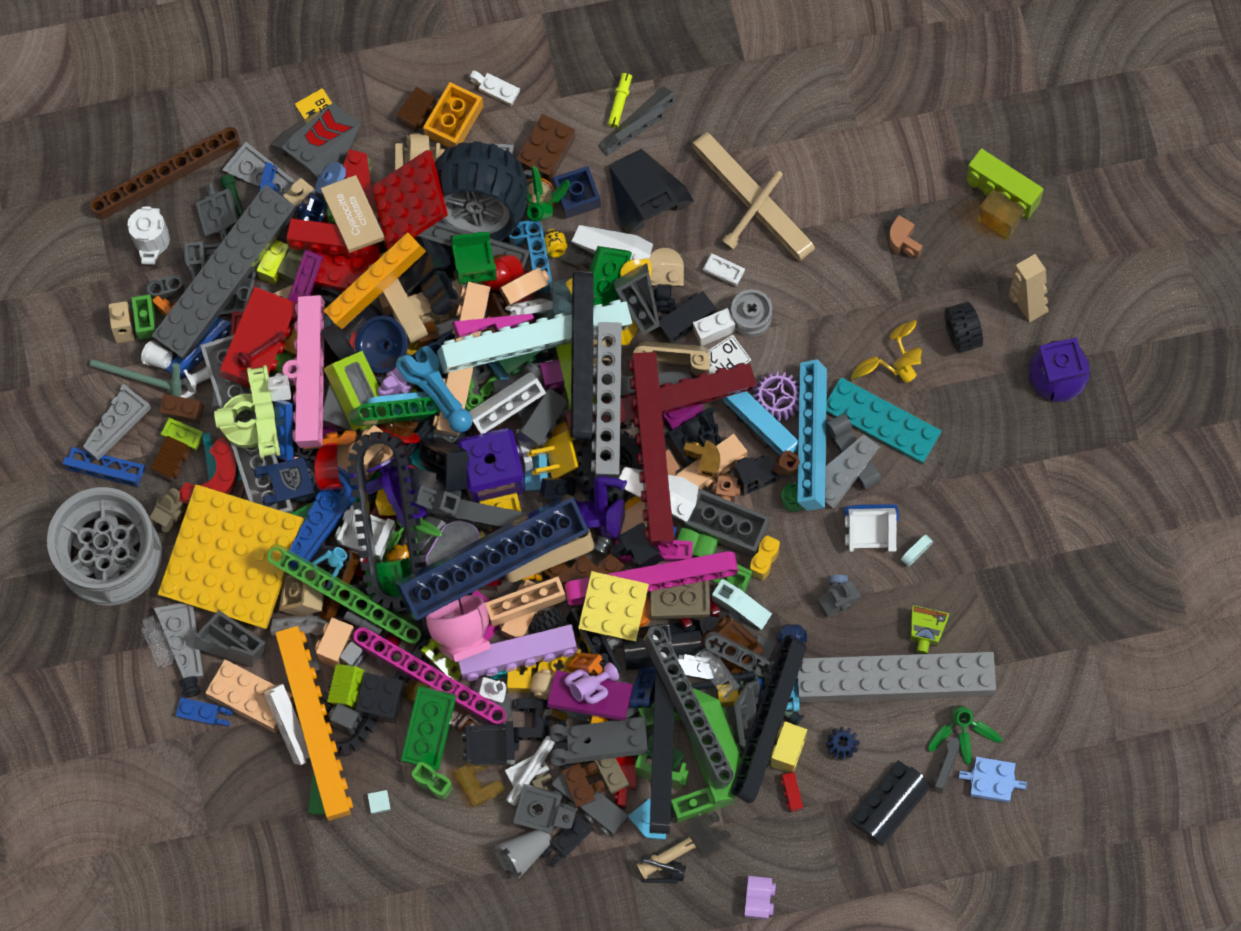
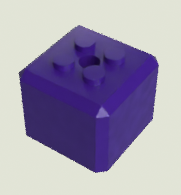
[457,428,526,503]

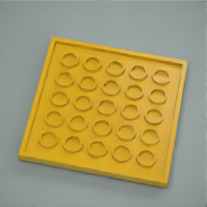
[158,485,304,629]

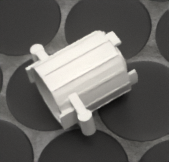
[127,206,170,265]

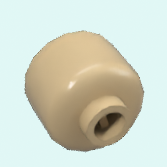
[530,669,554,700]

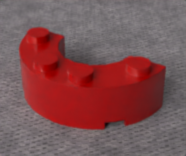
[179,436,239,506]

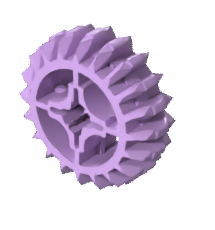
[752,371,800,422]

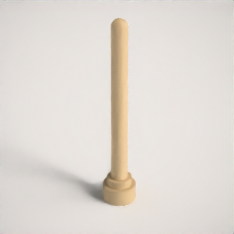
[722,171,783,249]

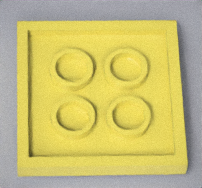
[578,571,649,641]

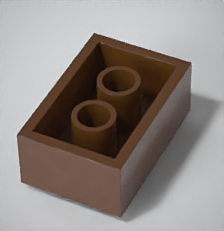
[517,114,576,183]

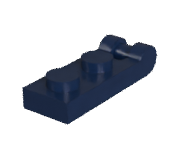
[630,667,656,708]

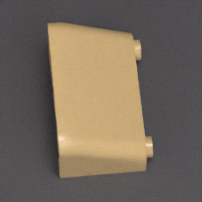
[633,341,711,376]

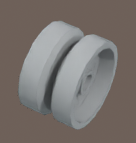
[731,289,773,337]

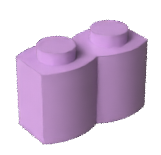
[744,876,776,920]

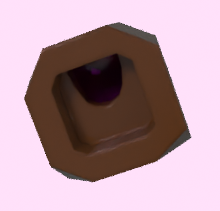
[772,450,800,476]

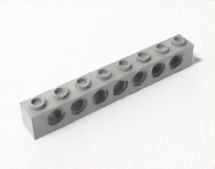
[591,322,622,478]

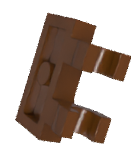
[562,762,606,808]

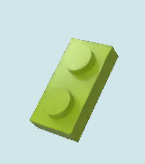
[161,418,204,451]

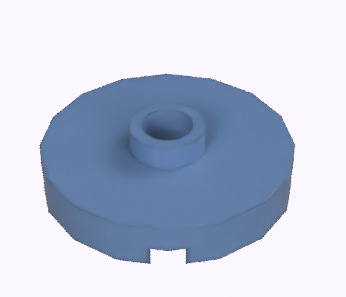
[316,162,346,196]

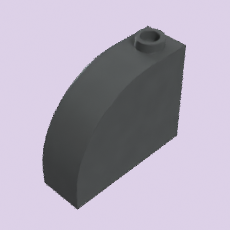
[323,370,367,436]

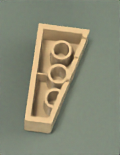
[1008,254,1048,323]

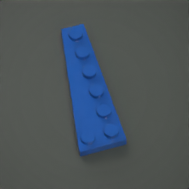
[288,466,357,569]

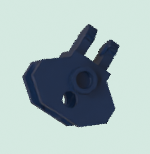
[296,193,328,222]

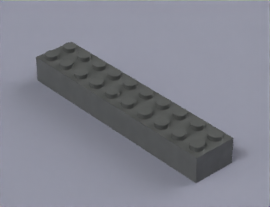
[152,184,297,360]

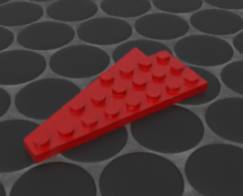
[314,149,380,291]

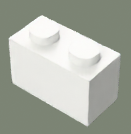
[693,308,736,346]

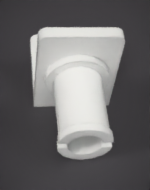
[181,367,210,398]
[268,373,291,401]
[473,677,507,703]

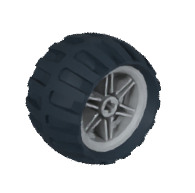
[435,141,528,241]

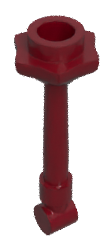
[237,331,287,368]

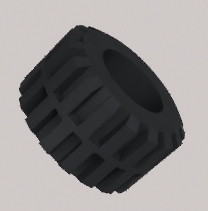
[944,301,983,353]

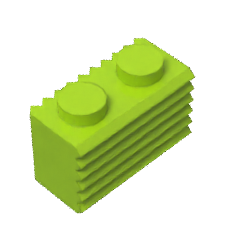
[327,664,364,708]

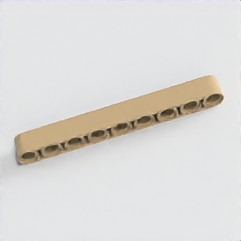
[692,132,815,261]

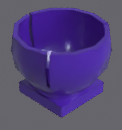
[1029,337,1090,402]

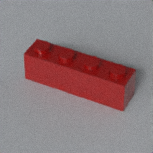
[287,219,365,258]

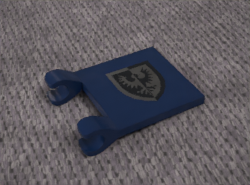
[254,457,315,506]

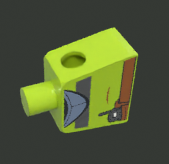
[910,605,949,654]

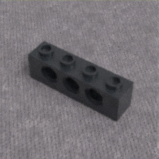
[566,604,621,680]

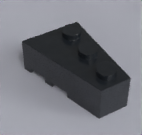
[419,437,469,491]

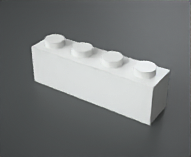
[469,372,546,434]

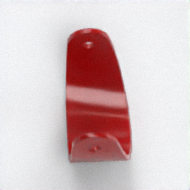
[314,443,342,491]

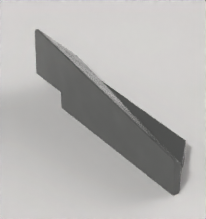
[599,87,676,156]

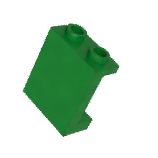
[452,232,496,284]

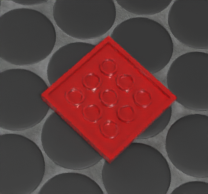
[371,150,448,250]

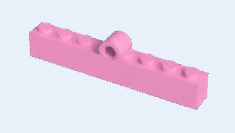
[283,295,325,448]

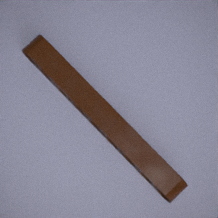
[90,127,241,220]

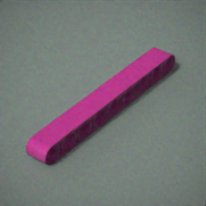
[564,551,738,605]
[354,627,506,725]

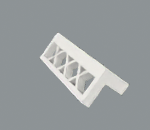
[263,684,310,765]

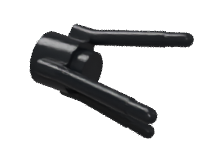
[642,852,686,884]

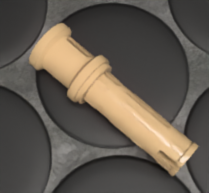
[636,837,696,880]

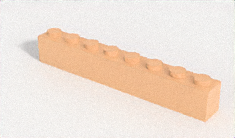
[432,282,490,437]
[619,434,748,539]

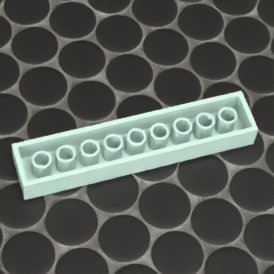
[437,300,632,374]

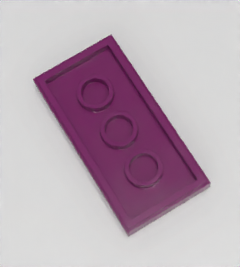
[547,670,633,721]

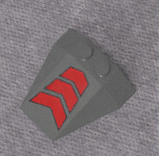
[271,103,361,181]

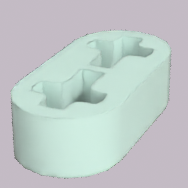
[901,535,933,567]

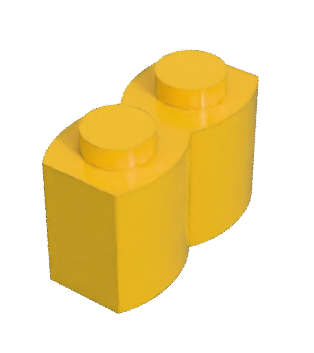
[750,535,780,581]

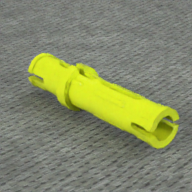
[607,73,633,128]

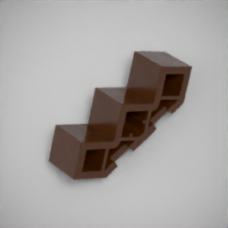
[543,553,625,589]

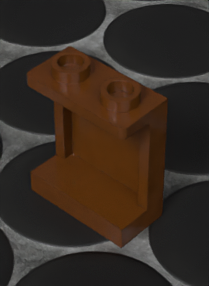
[701,613,764,674]

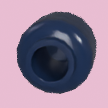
[777,624,807,644]

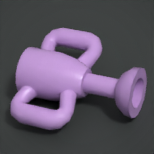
[565,662,619,704]

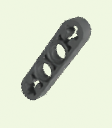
[704,632,772,677]

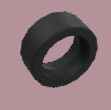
[322,323,354,360]

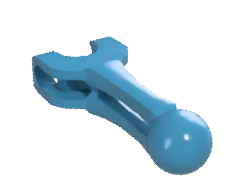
[396,346,472,433]

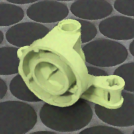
[214,365,280,459]

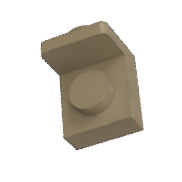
[532,773,552,790]

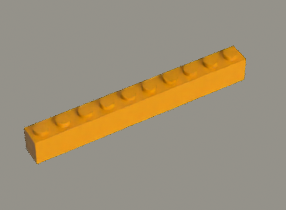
[275,626,353,821]

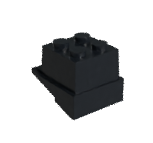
[399,237,456,294]

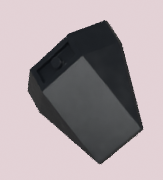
[609,149,694,234]

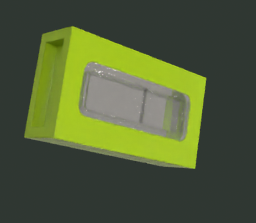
[323,351,380,431]

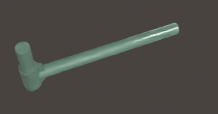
[90,359,181,397]

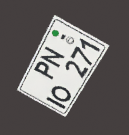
[709,335,751,375]

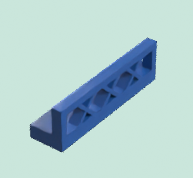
[165,316,231,380]
[63,447,145,488]

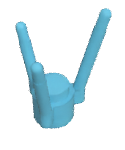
[312,547,347,588]

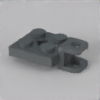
[513,784,576,833]

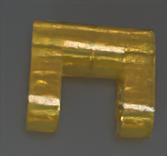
[454,764,505,808]

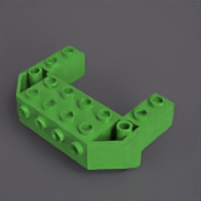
[638,688,742,823]

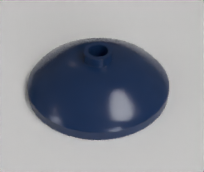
[356,316,408,373]

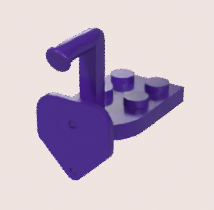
[347,455,427,527]
[574,476,627,540]

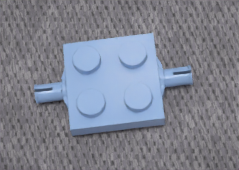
[959,757,1027,803]

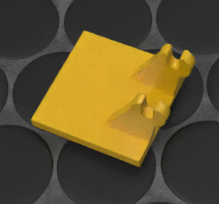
[527,431,579,478]

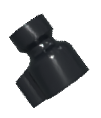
[652,284,671,312]

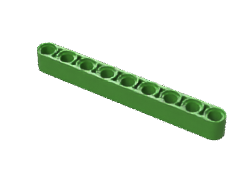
[267,544,421,643]

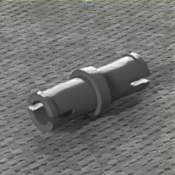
[343,609,383,635]

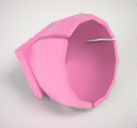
[425,595,491,662]

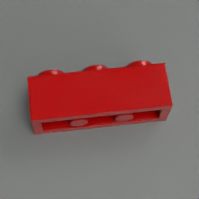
[781,772,803,813]

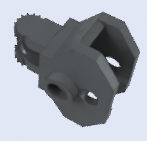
[818,581,861,617]

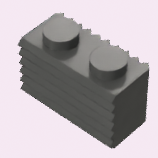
[329,703,363,736]

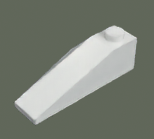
[571,225,653,260]
[618,467,699,522]

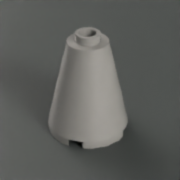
[494,830,551,880]

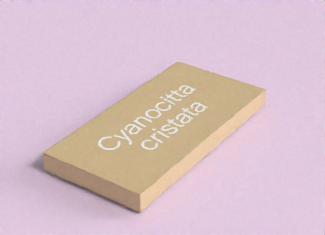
[321,175,385,253]

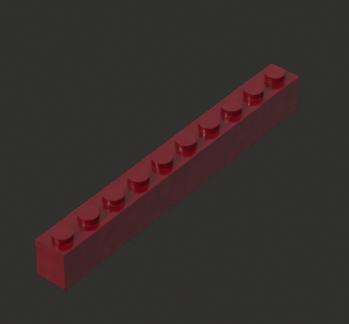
[628,352,674,546]
[565,363,757,436]

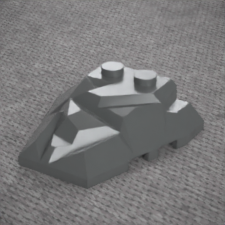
[184,241,259,315]

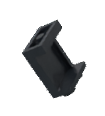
[462,721,515,767]

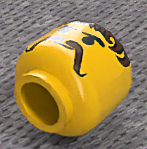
[544,229,568,258]

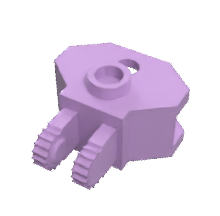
[377,364,415,396]

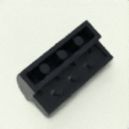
[622,620,704,670]
[849,760,932,847]

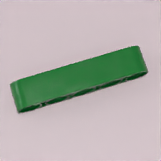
[349,397,439,426]

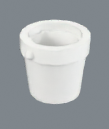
[141,341,173,369]

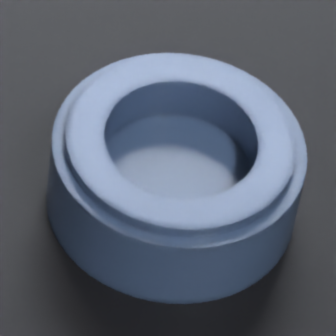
[829,575,848,585]

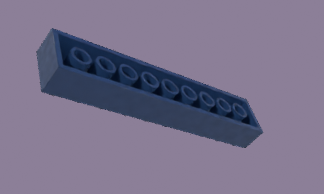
[395,494,589,621]

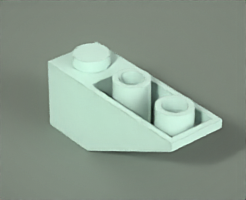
[712,579,772,630]

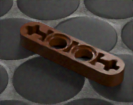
[319,549,360,621]

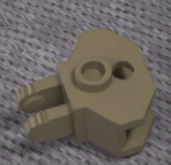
[149,488,186,532]

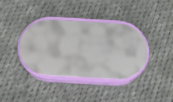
[425,521,479,566]

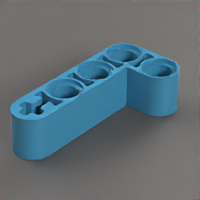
[508,220,552,294]

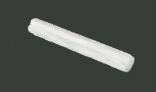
[507,736,555,806]

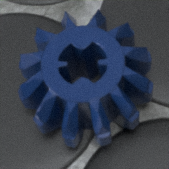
[826,727,860,761]

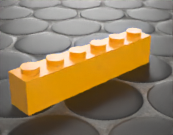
[324,233,426,329]

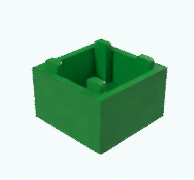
[365,557,411,598]

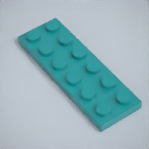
[826,377,942,464]

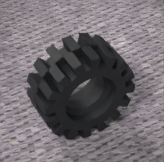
[529,608,566,634]

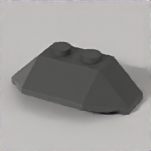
[732,680,762,749]

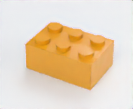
[423,82,484,148]

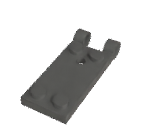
[549,717,648,766]

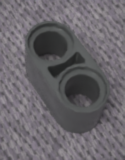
[147,275,185,300]

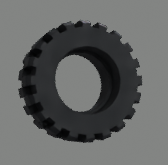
[574,431,642,506]

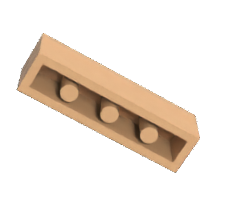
[485,577,566,627]

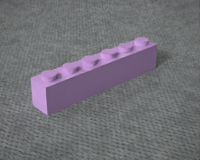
[459,625,578,681]

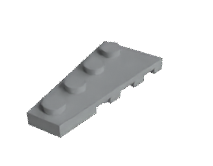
[222,142,296,197]
[83,384,151,461]
[825,434,880,508]
[154,603,204,679]

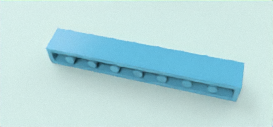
[798,359,827,511]

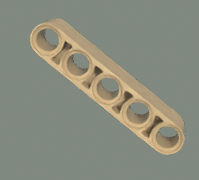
[368,263,428,343]
[505,529,595,582]

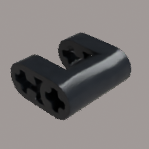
[513,698,550,741]

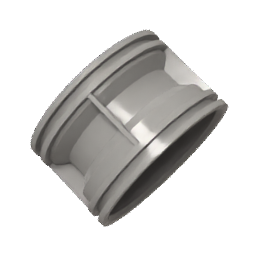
[47,487,162,606]

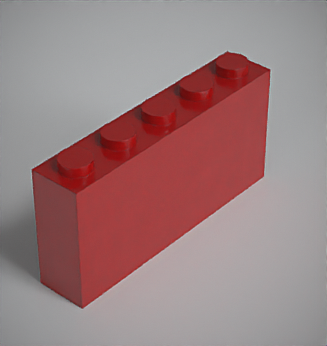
[219,287,297,388]

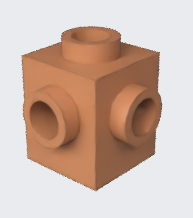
[712,474,741,503]

